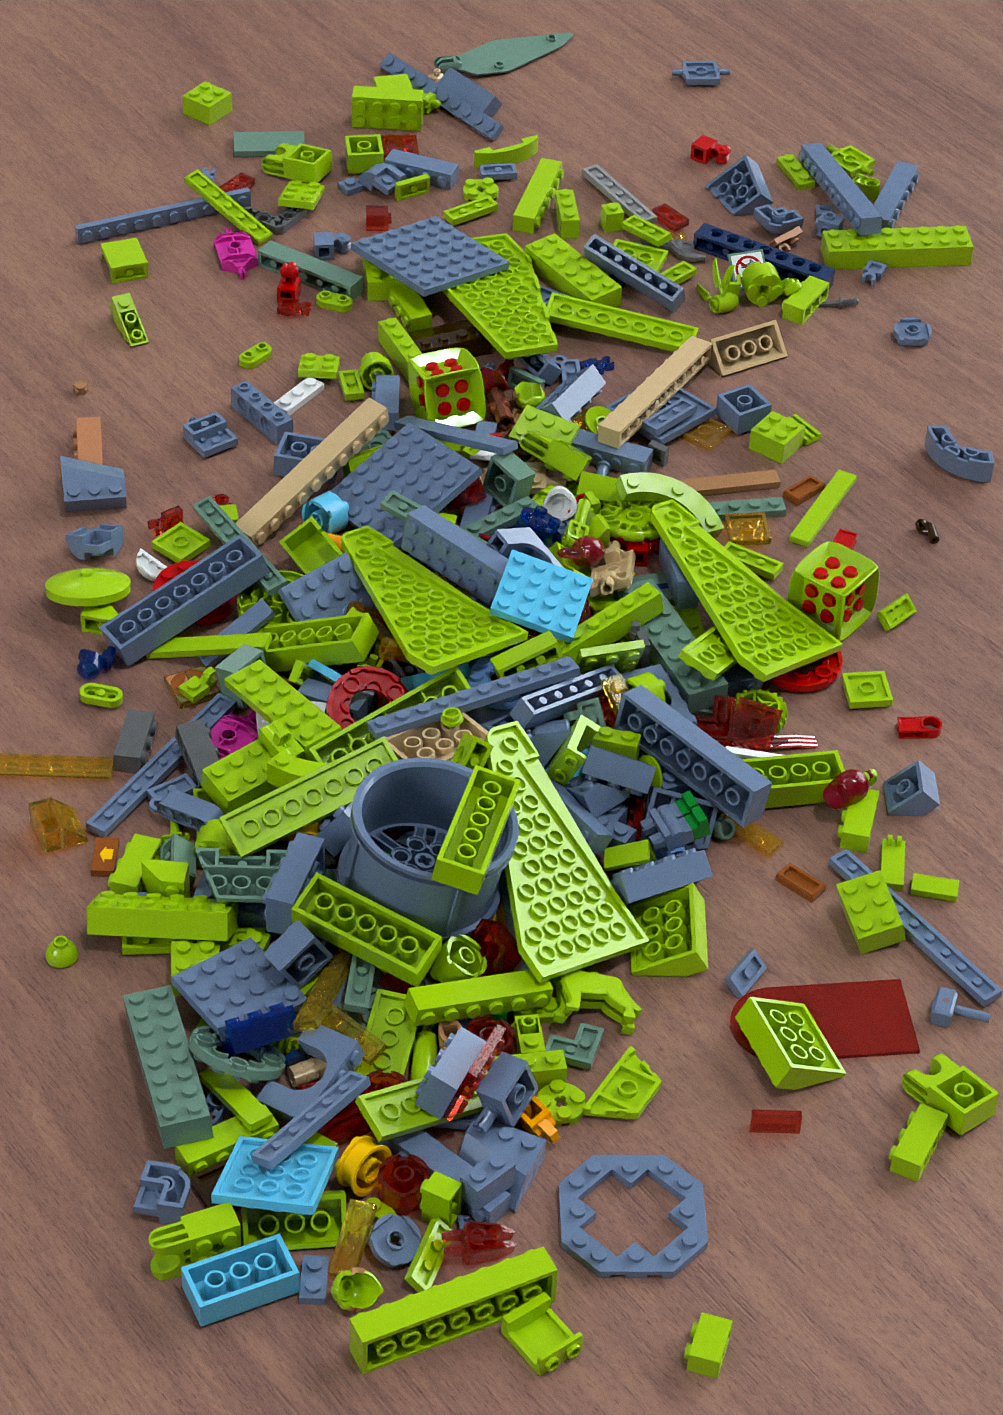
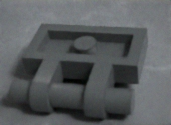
[629,621,650,670]

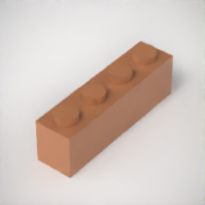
[73,417,103,465]

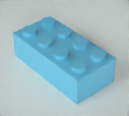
[181,1233,300,1327]

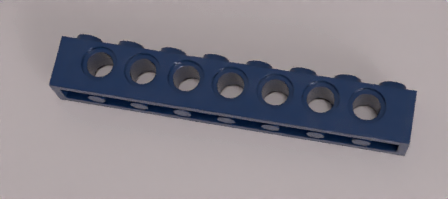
[693,223,835,289]

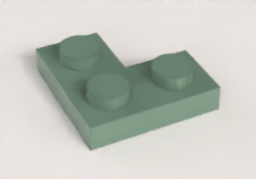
[545,1023,604,1070]

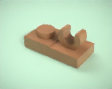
[768,226,803,252]

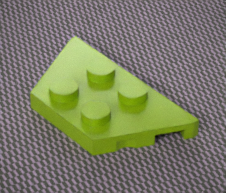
[583,1046,662,1120]

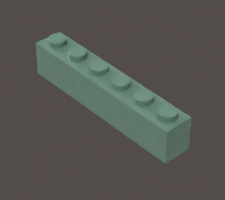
[258,240,363,300]

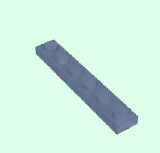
[251,1071,371,1170]

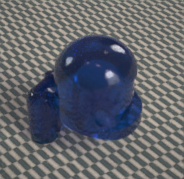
[76,646,116,680]

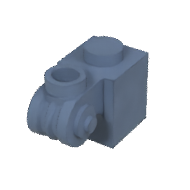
[313,232,351,260]

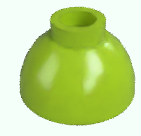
[45,936,79,968]

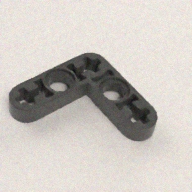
[243,206,307,235]

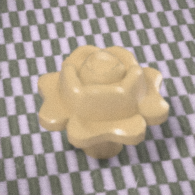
[427,68,443,83]

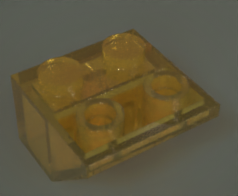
[28,797,88,853]

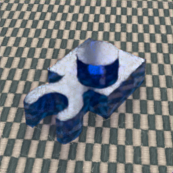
[579,356,615,375]

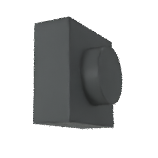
[648,440,669,467]

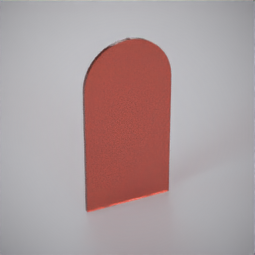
[730,979,920,1059]

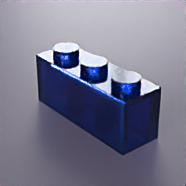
[217,1002,301,1056]

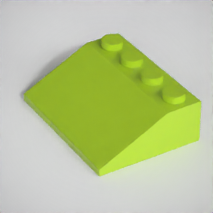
[629,883,708,977]
[735,997,846,1090]

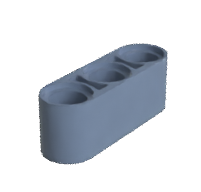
[157,789,223,831]

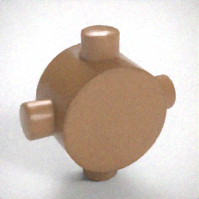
[73,381,89,395]

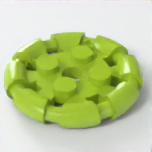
[598,500,660,542]

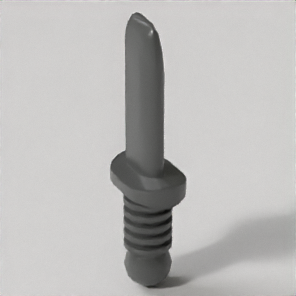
[819,297,859,309]

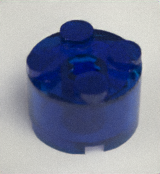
[514,505,561,548]

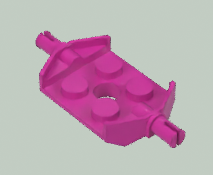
[213,227,258,279]
[210,710,258,760]

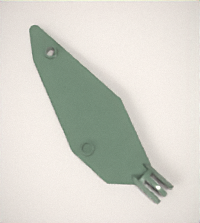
[433,32,573,76]

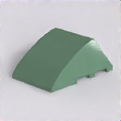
[195,848,287,903]

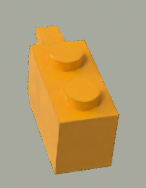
[517,1095,561,1145]

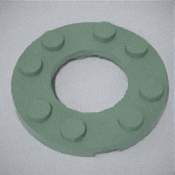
[188,1026,286,1083]

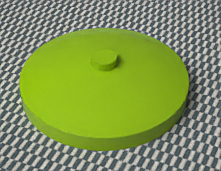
[45,568,131,606]

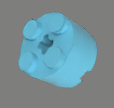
[302,491,350,534]

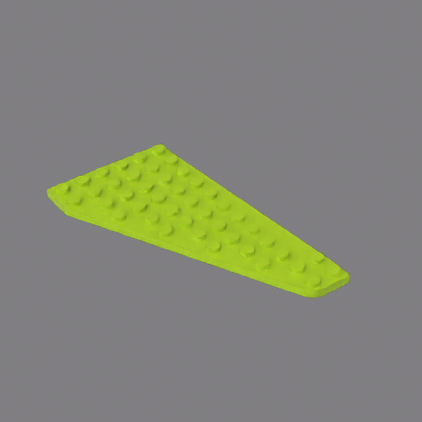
[649,499,843,682]
[341,526,528,675]
[484,721,650,983]

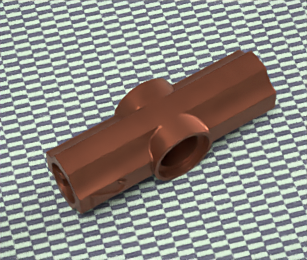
[487,387,515,431]

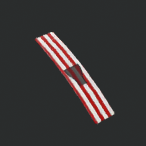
[731,735,818,751]

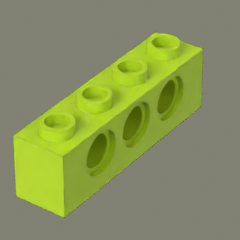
[451,732,494,770]

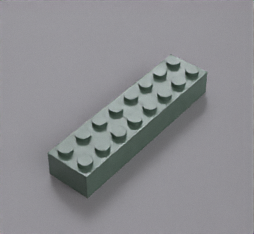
[613,578,728,713]
[123,985,213,1149]

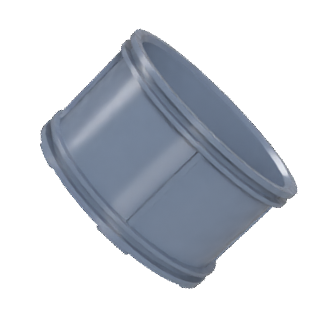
[336,758,519,944]

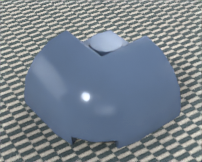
[358,163,408,195]
[754,204,804,234]
[65,524,124,560]
[133,1160,191,1224]

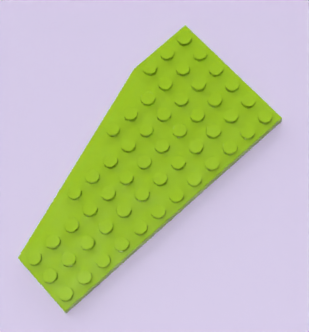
[442,233,558,359]

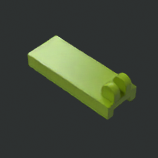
[880,834,905,891]

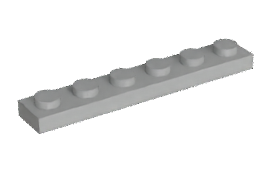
[582,164,657,224]

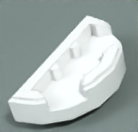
[136,548,167,581]

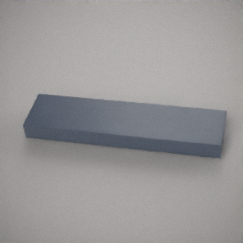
[198,599,276,668]

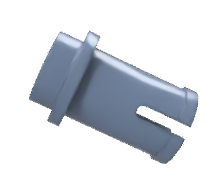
[595,460,611,476]

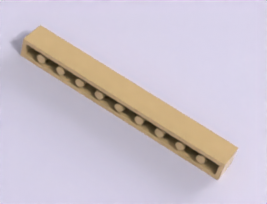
[597,336,712,449]
[235,398,389,547]

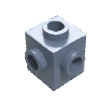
[815,211,844,237]

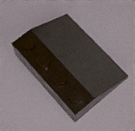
[408,319,492,357]

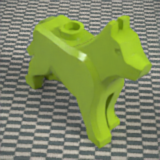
[550,969,642,1035]

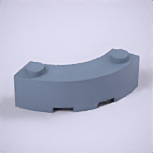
[925,425,994,483]

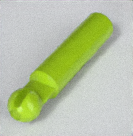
[410,1023,439,1081]

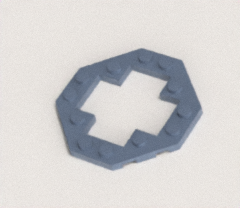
[558,1155,708,1278]

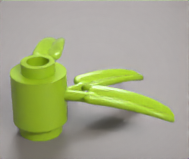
[696,258,738,314]

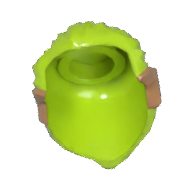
[512,381,546,409]
[331,1267,384,1312]

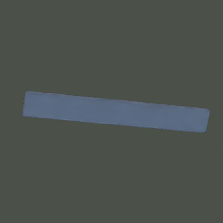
[394,416,518,455]

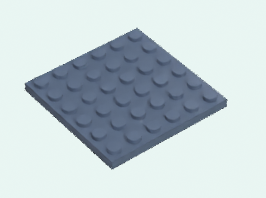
[351,216,509,297]
[330,422,483,548]

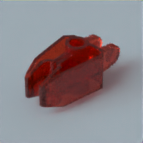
[441,1221,516,1265]

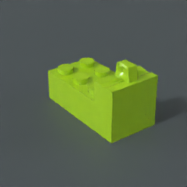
[200,719,305,815]

